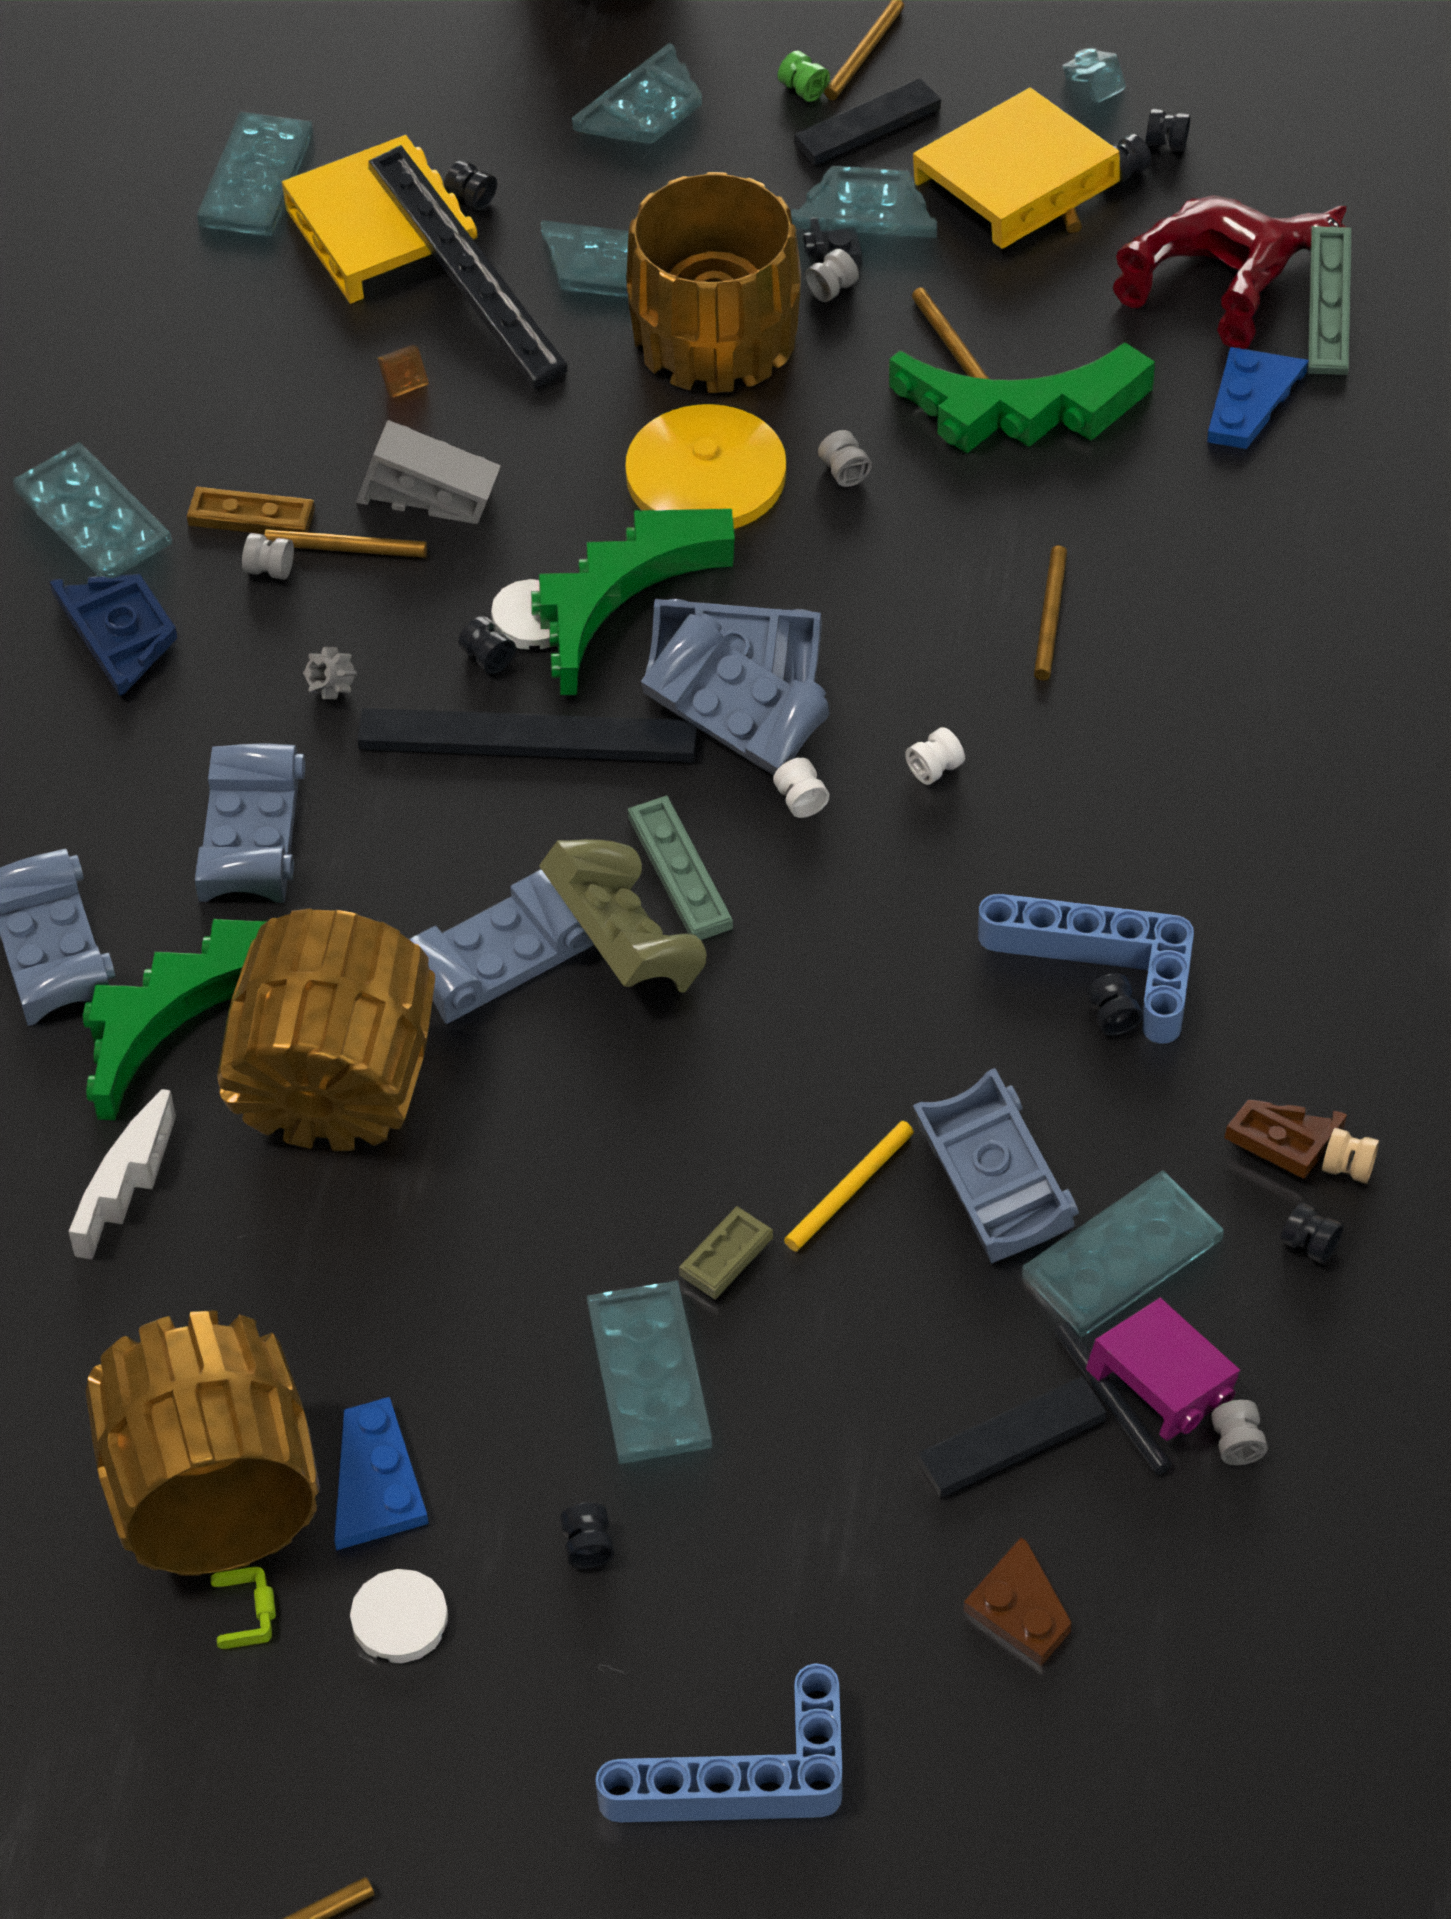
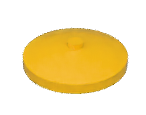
[625,404,786,529]

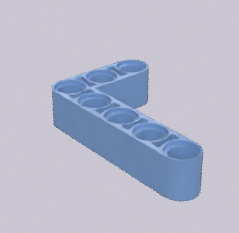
[978,894,1194,1044]
[595,1663,842,1823]

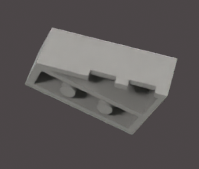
[356,420,501,524]

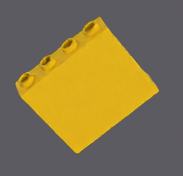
[913,87,1120,249]
[282,135,477,304]

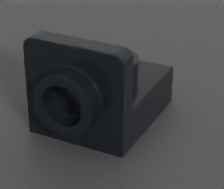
[803,217,862,265]

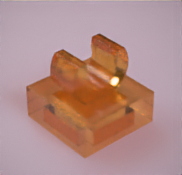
[377,345,429,398]

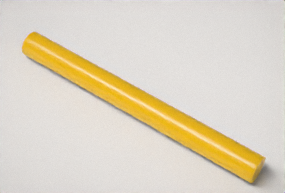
[784,1121,914,1252]

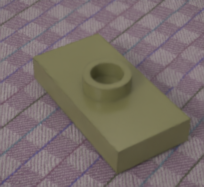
[679,1206,773,1300]

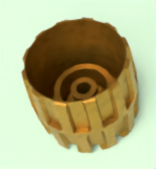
[626,172,801,393]
[217,909,435,1151]
[86,1310,320,1576]

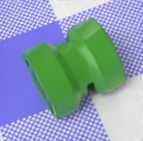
[778,50,830,102]

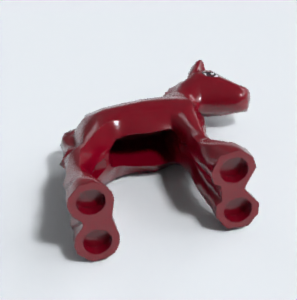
[1113,195,1347,349]

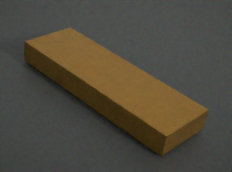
[187,487,315,534]

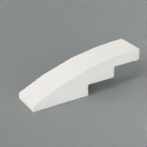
[68,1089,176,1259]

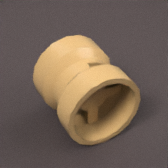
[1322,1128,1379,1184]

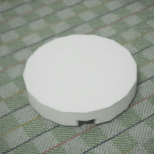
[491,579,550,650]
[350,1569,449,1663]

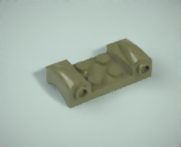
[539,839,707,993]

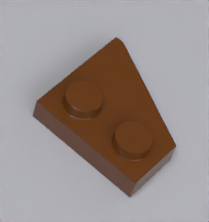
[1224,1099,1347,1179]
[964,1538,1071,1666]

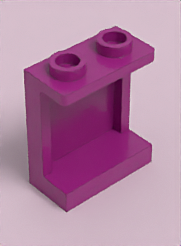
[1086,1298,1240,1441]

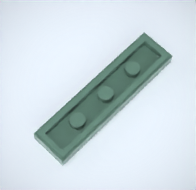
[1308,226,1352,375]
[628,795,733,940]

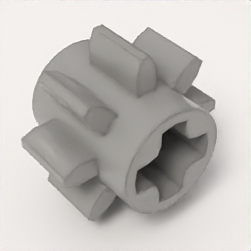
[303,647,357,699]

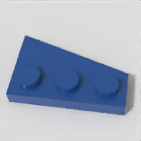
[1207,347,1309,449]
[334,1397,429,1550]

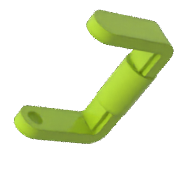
[211,1567,276,1649]

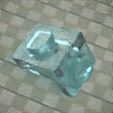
[1062,47,1126,102]

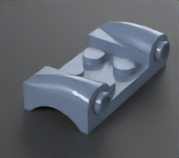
[645,599,822,684]
[641,613,830,776]
[195,743,305,903]
[0,848,116,1026]
[409,870,594,1024]
[913,1068,1079,1264]

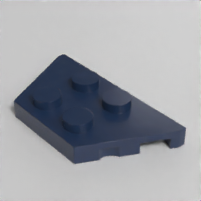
[50,574,178,696]

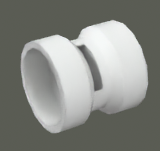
[905,727,965,785]
[773,758,829,818]

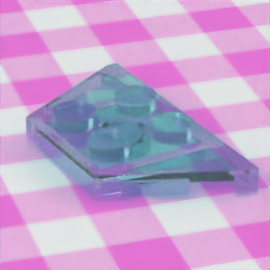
[572,43,702,144]
[791,166,937,238]
[541,220,629,298]

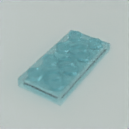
[197,112,313,236]
[13,442,172,578]
[1022,1170,1224,1337]
[587,1280,712,1464]

